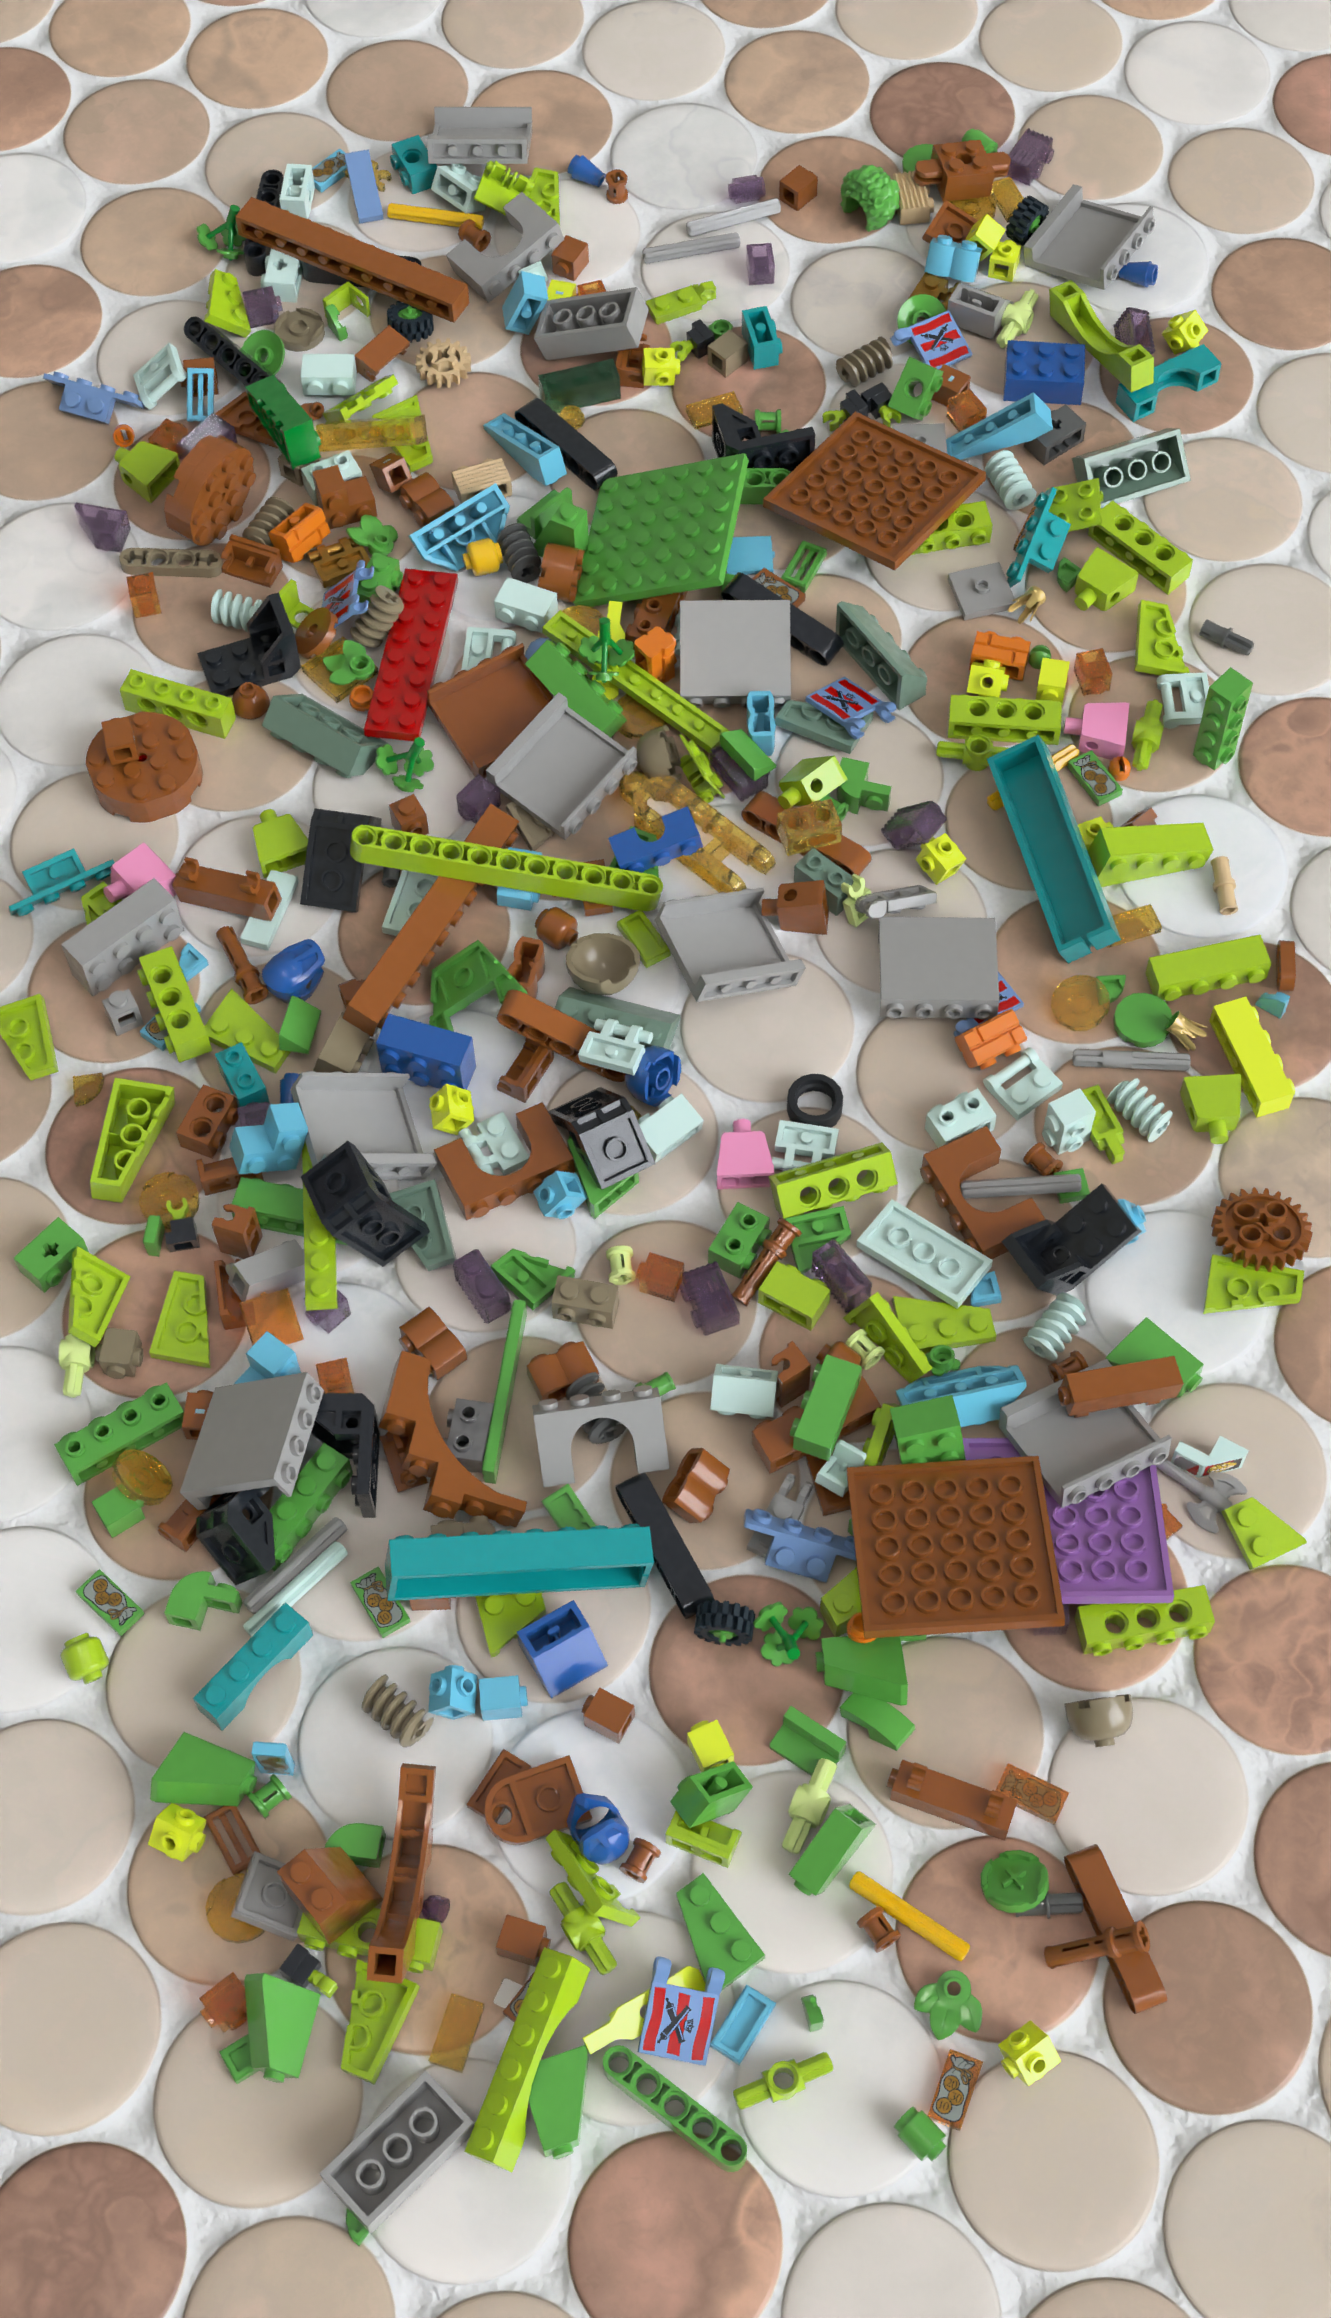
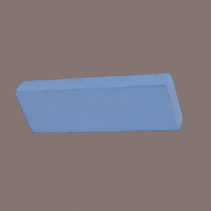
[344,149,384,224]

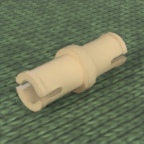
[1211,856,1238,915]

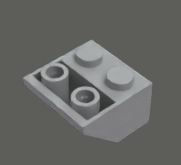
[947,283,1014,339]

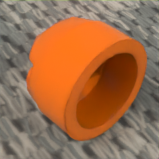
[113,424,135,447]
[1108,756,1131,781]

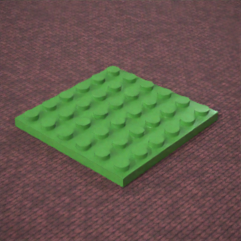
[573,453,749,609]

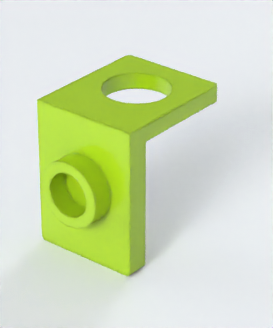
[323,281,371,318]
[279,579,314,629]

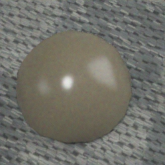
[566,933,640,995]

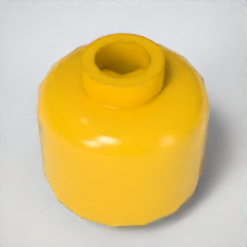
[462,538,503,576]

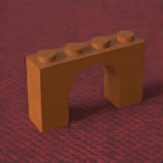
[434,1102,575,1221]
[920,1126,1046,1259]

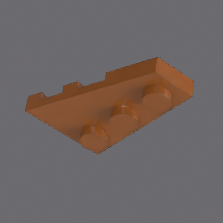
[210,391,278,449]

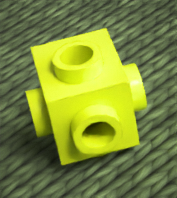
[1162,310,1208,355]
[641,347,680,386]
[967,659,1010,698]
[915,833,967,885]
[429,1084,474,1135]
[148,1803,207,1862]
[998,2020,1061,2086]

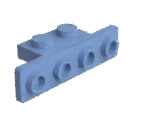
[43,371,145,425]
[744,1509,856,1582]

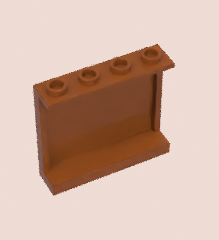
[427,643,553,781]

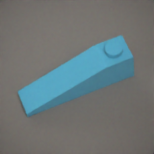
[946,392,1053,460]
[483,413,567,486]

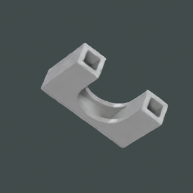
[446,192,565,303]
[532,1385,670,1487]

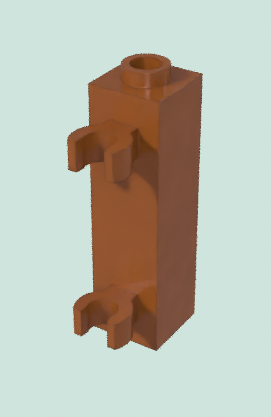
[172,857,282,921]
[1058,1356,1184,1418]
[886,1759,1018,1841]

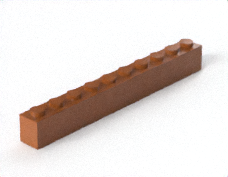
[235,197,470,323]
[343,804,520,1037]

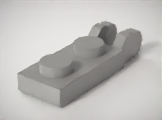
[855,885,937,919]
[747,1473,813,1558]

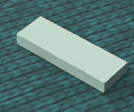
[240,870,299,951]

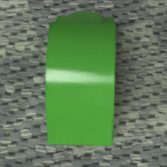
[836,757,892,815]
[164,1571,243,1631]
[324,1823,386,1868]

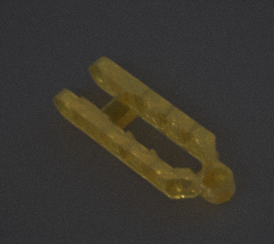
[619,771,776,893]

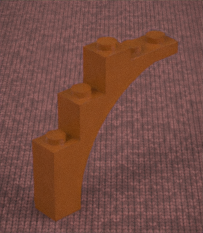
[378,1350,527,1527]
[367,1763,436,1984]

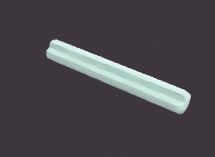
[243,1541,348,1637]

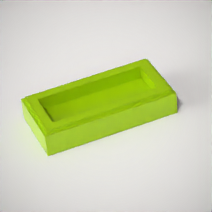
[617,910,671,968]

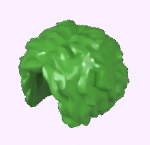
[840,165,900,232]

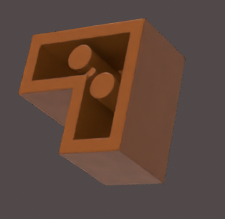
[312,465,377,529]

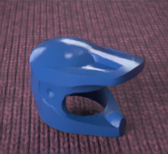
[262,939,325,1004]
[567,1793,630,1865]

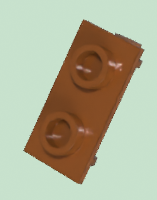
[379,1432,428,1493]

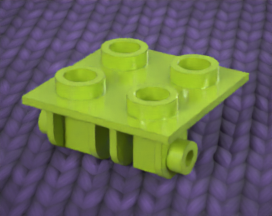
[474,160,535,216]
[1047,478,1104,532]
[679,734,725,803]

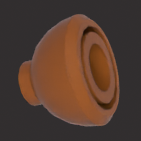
[232,682,270,719]

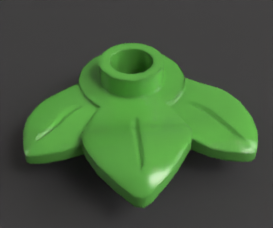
[346,514,398,556]
[323,640,375,685]
[914,1970,982,2040]

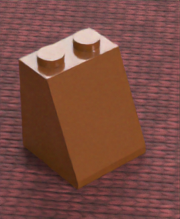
[277,1847,383,1945]

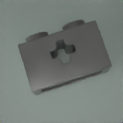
[1024,404,1086,465]

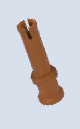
[216,926,269,1004]
[731,1218,802,1306]
[1044,1920,1150,1969]

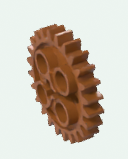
[1211,1187,1313,1272]

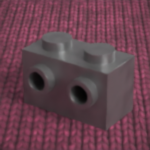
[443,1398,494,1473]

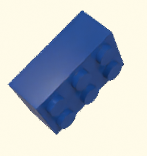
[1003,340,1085,405]
[376,1013,476,1090]

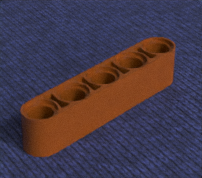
[741,791,872,876]
[497,990,625,1082]
[1064,1844,1167,2014]

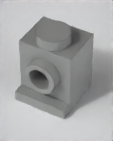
[102,989,144,1036]

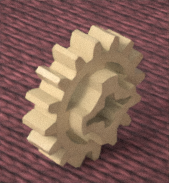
[416,338,471,388]

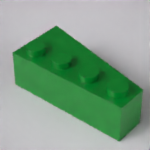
[245,375,322,470]

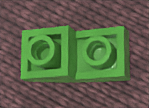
[840,1693,915,1751]

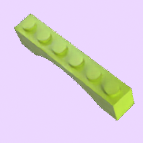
[1049,280,1154,392]
[464,1947,591,2172]

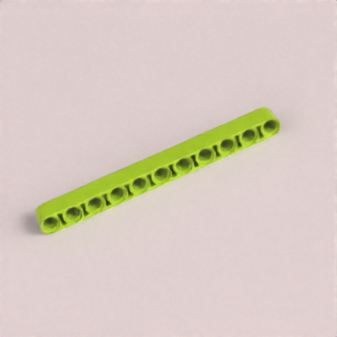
[350,825,663,911]

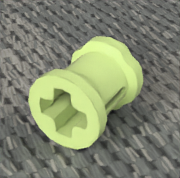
[606,1245,636,1285]
[845,1328,885,1370]

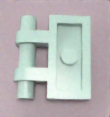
[578,1018,653,1076]
[458,1112,529,1175]
[772,1120,839,1172]

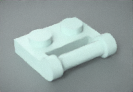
[133,343,187,410]
[461,627,517,671]
[1156,672,1209,729]
[983,1047,1063,1121]

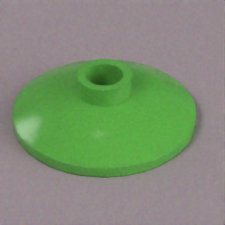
[897,294,946,345]
[242,330,285,375]

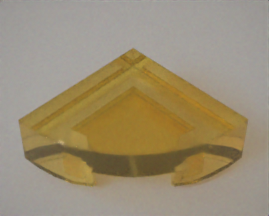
[73,1073,104,1107]

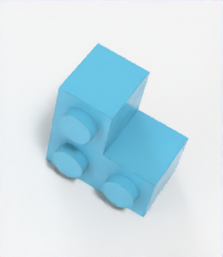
[229,1102,308,1174]
[234,1331,301,1384]

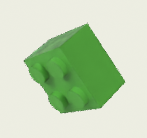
[890,1395,966,1464]

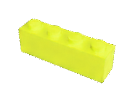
[1209,996,1295,1118]

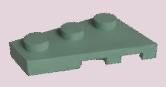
[775,700,874,754]
[389,1179,457,1271]

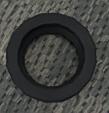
[787,1074,843,1128]

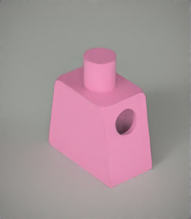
[1064,702,1130,760]
[104,843,176,903]
[717,1119,774,1189]

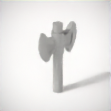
[1156,1459,1247,1534]

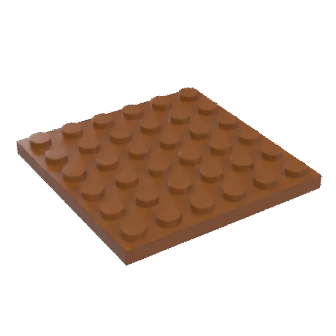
[763,411,986,571]
[847,1456,1065,1639]

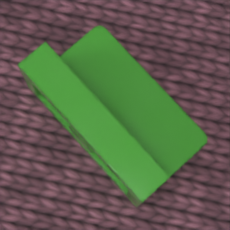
[517,487,573,540]
[769,1706,847,1776]

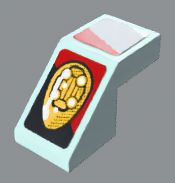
[1171,1436,1249,1478]

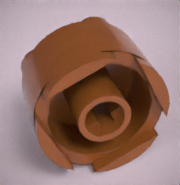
[538,543,585,603]

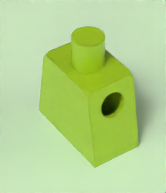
[114,441,180,503]
[1074,547,1139,611]
[778,755,847,810]
[253,809,308,878]
[1180,1074,1241,1144]

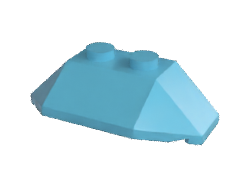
[408,483,510,572]
[896,1365,1027,1427]

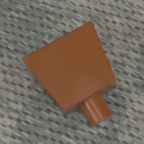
[762,880,829,935]

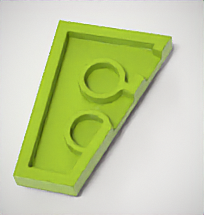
[372,395,433,473]

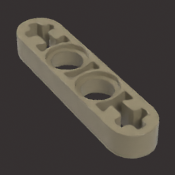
[119,548,223,578]

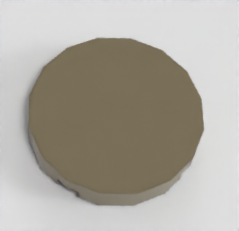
[274,308,325,352]

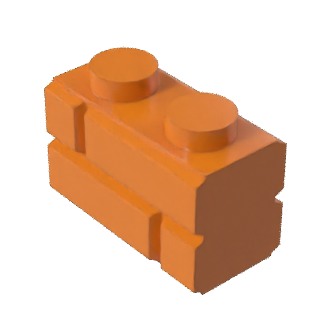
[268,502,331,563]
[634,626,677,683]
[969,631,1031,681]
[954,1009,1027,1070]

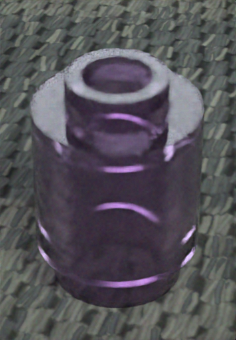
[728,175,766,204]

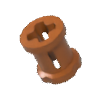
[605,169,628,204]
[458,219,491,252]
[1023,1142,1063,1176]
[1048,1351,1089,1383]
[619,1838,661,1883]
[857,1906,901,1953]

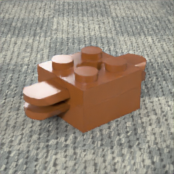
[914,140,1011,202]

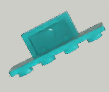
[1006,487,1071,588]
[9,848,115,917]

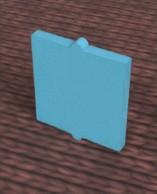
[726,536,775,575]

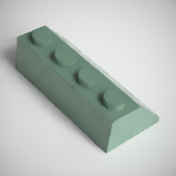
[1072,428,1191,509]
[835,601,928,710]
[262,694,389,778]
[555,987,680,1050]

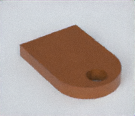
[484,1755,592,1845]

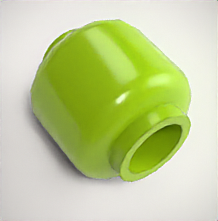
[60,1633,109,1684]

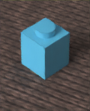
[479,1675,528,1721]

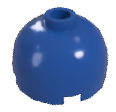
[625,1046,681,1107]

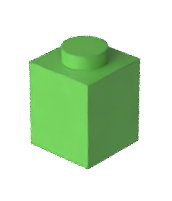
[91,1482,146,1538]

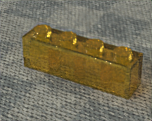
[316,414,428,452]

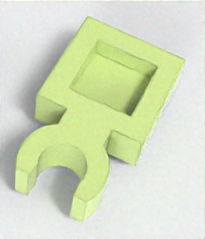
[841,874,871,927]

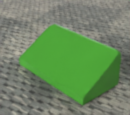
[720,729,776,781]
[279,996,321,1054]

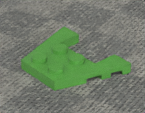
[429,940,527,1032]

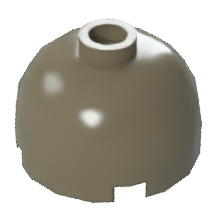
[636,725,681,783]
[1064,1694,1133,1747]

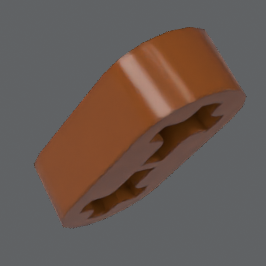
[1276,940,1296,991]

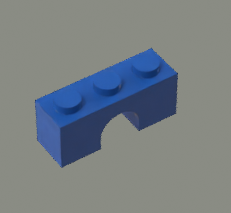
[608,806,703,873]

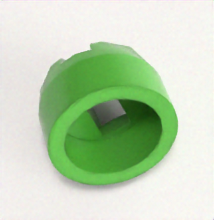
[1029,645,1051,669]

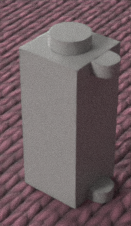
[225,1239,305,1304]

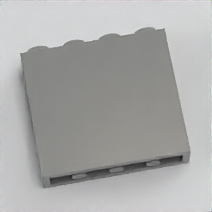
[427,107,533,164]
[1024,184,1155,290]
[680,600,791,708]
[486,692,637,840]
[655,888,806,1002]
[878,917,999,1019]
[290,1071,437,1180]
[999,1359,1172,1508]
[180,1372,324,1510]

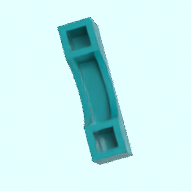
[1115,344,1222,422]
[193,1602,313,1731]

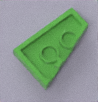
[676,1873,765,1991]

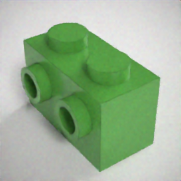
[357,552,403,603]
[708,1202,772,1279]
[670,1761,753,1828]

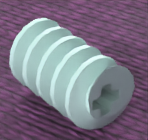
[985,450,1037,510]
[211,589,262,632]
[1107,1078,1173,1142]
[1023,1292,1086,1361]

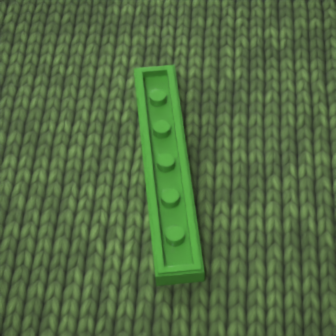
[482,1299,527,1484]

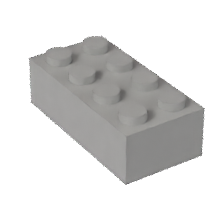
[534,287,649,360]
[61,878,184,996]
[319,2070,474,2234]

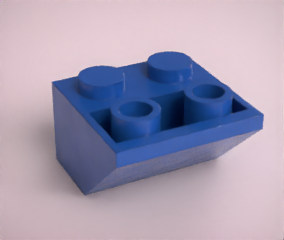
[517,1600,608,1699]

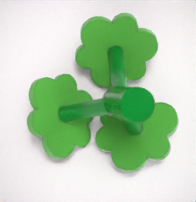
[196,205,246,261]
[578,617,635,683]
[375,737,434,792]
[753,1602,824,1667]

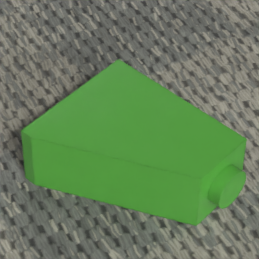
[534,501,589,566]
[567,1136,639,1219]
[1105,1317,1204,1398]
[815,1636,908,1706]
[150,1732,257,1806]
[788,1804,876,1896]
[244,1973,321,2083]
[528,2045,589,2159]

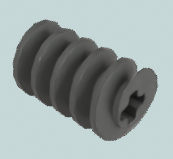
[497,523,542,583]
[566,1372,626,1444]

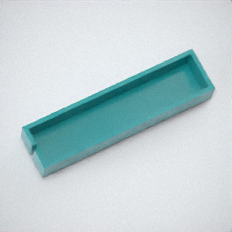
[987,735,1121,963]
[385,1524,654,1601]

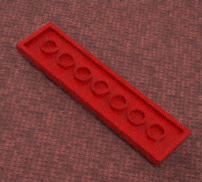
[364,568,458,741]

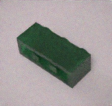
[538,358,621,413]

